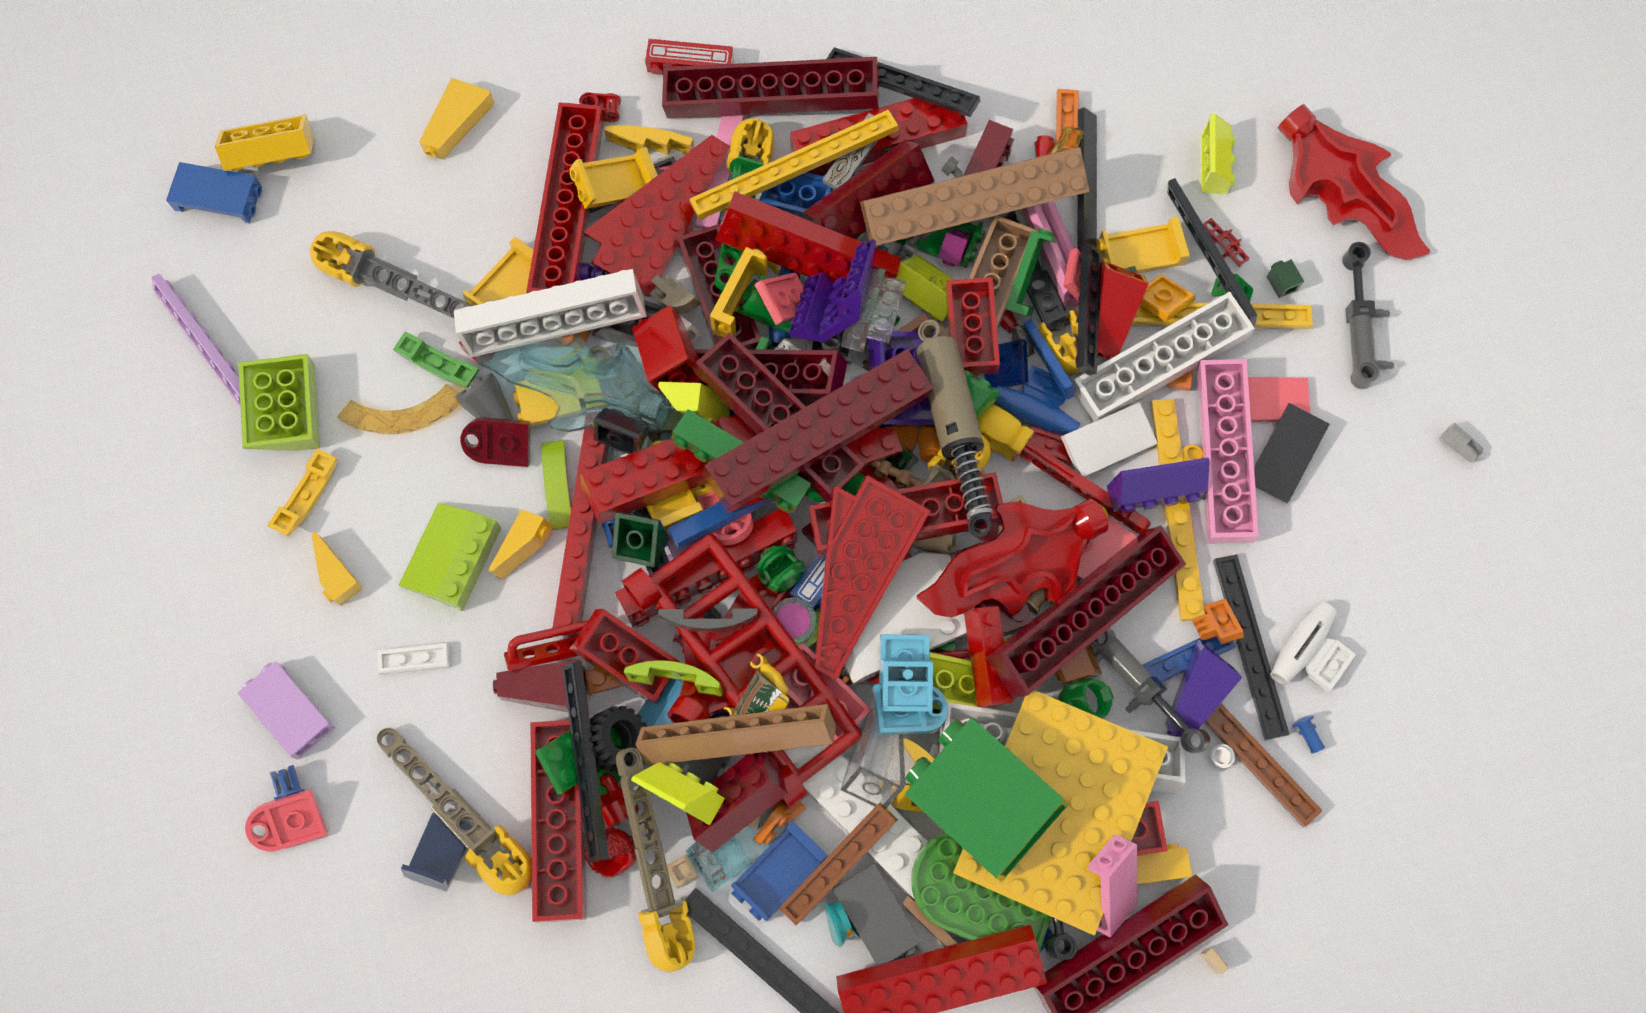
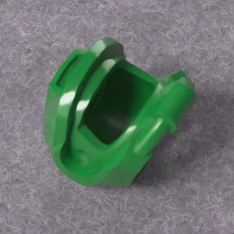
[757,545,805,594]
[1057,678,1114,719]

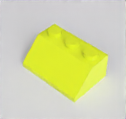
[1201,113,1235,194]
[891,254,955,322]
[658,382,730,423]
[929,652,988,710]
[631,762,725,825]

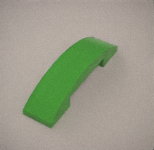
[393,331,480,389]

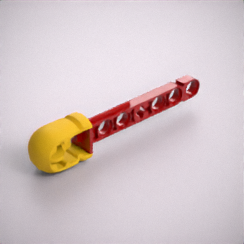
[977,405,1151,534]

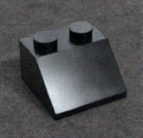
[593,407,649,454]

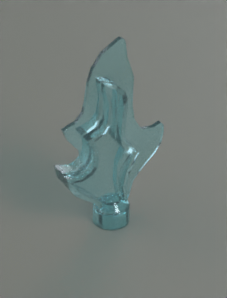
[476,336,671,432]

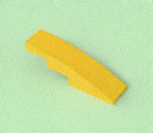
[604,125,695,155]

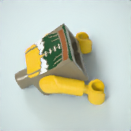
[721,654,790,717]

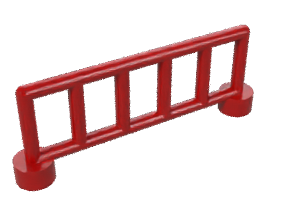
[621,534,862,810]

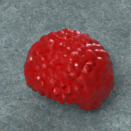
[585,827,637,878]

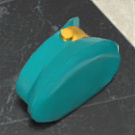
[825,901,859,947]

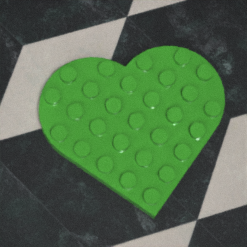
[911,832,1051,952]

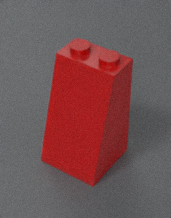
[632,305,702,398]

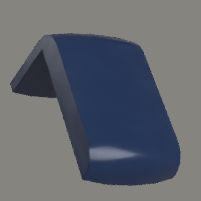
[401,813,473,892]

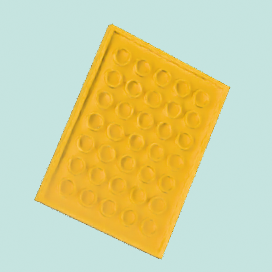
[953,690,1168,936]

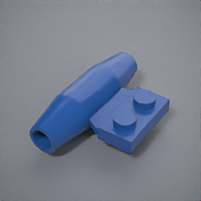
[993,365,1080,436]

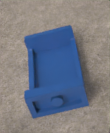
[166,162,262,223]
[731,821,828,922]

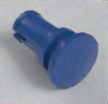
[1292,715,1325,754]

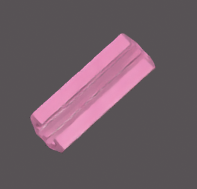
[1021,201,1079,308]

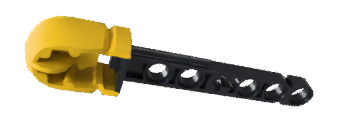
[997,211,1082,375]

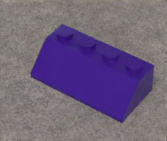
[1107,457,1210,514]

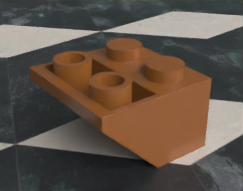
[1055,645,1102,684]

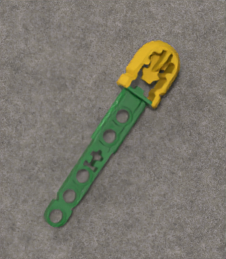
[715,118,774,291]

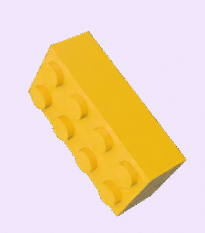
[215,114,314,172]

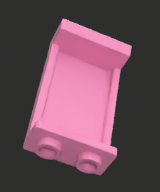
[1088,834,1137,938]

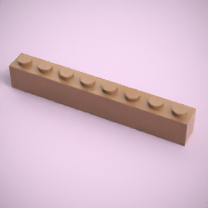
[636,704,836,766]

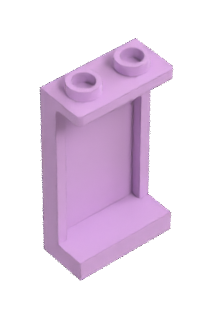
[238,661,335,760]

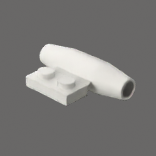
[1270,602,1356,692]

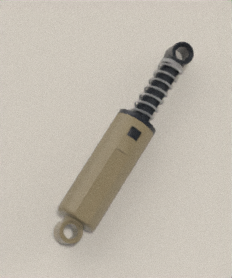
[916,320,999,542]

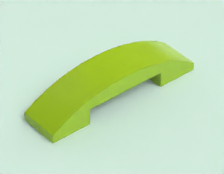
[541,440,572,530]
[624,661,723,696]

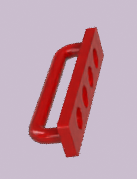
[504,620,588,671]

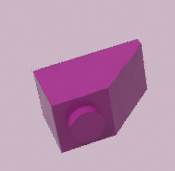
[938,227,973,267]

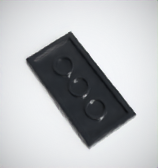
[1254,403,1330,503]

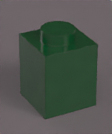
[1266,259,1304,298]

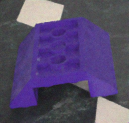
[789,239,876,342]

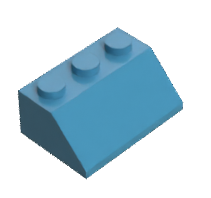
[638,678,683,727]

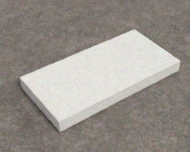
[1061,402,1158,476]

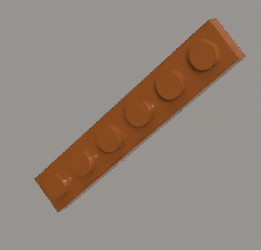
[1204,703,1323,828]
[779,802,898,926]

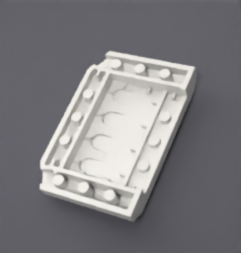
[844,553,975,685]

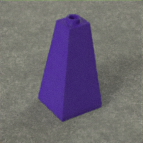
[1165,640,1242,737]

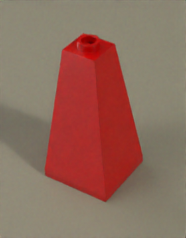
[1098,261,1149,360]

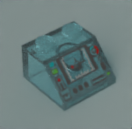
[685,836,752,892]

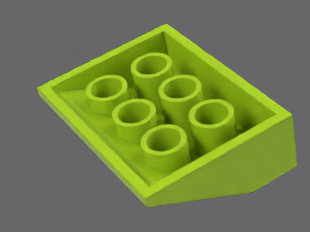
[238,354,320,451]
[399,503,501,611]

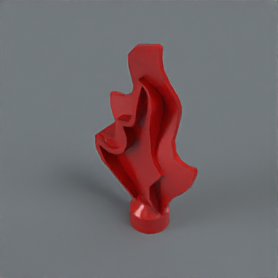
[1277,104,1430,261]
[917,499,1109,618]
[667,574,797,723]

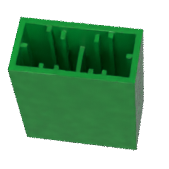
[905,717,1069,881]

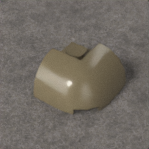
[650,274,700,313]

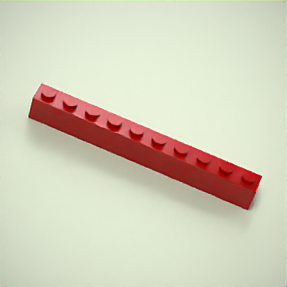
[552,407,609,637]

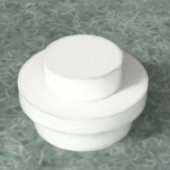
[1210,744,1235,768]

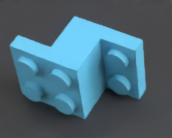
[879,634,933,712]

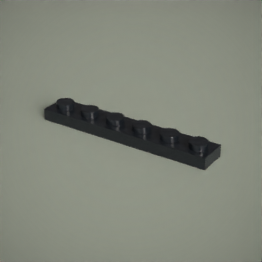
[1075,243,1102,376]

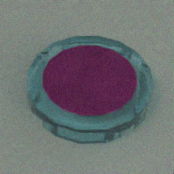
[772,597,818,644]

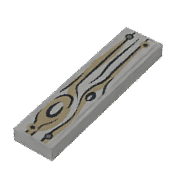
[823,113,878,190]

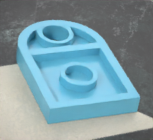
[872,684,948,735]

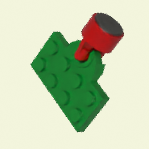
[535,706,640,828]

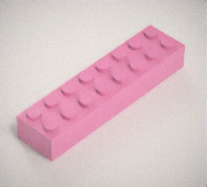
[1197,359,1259,544]

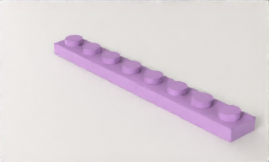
[151,274,241,408]

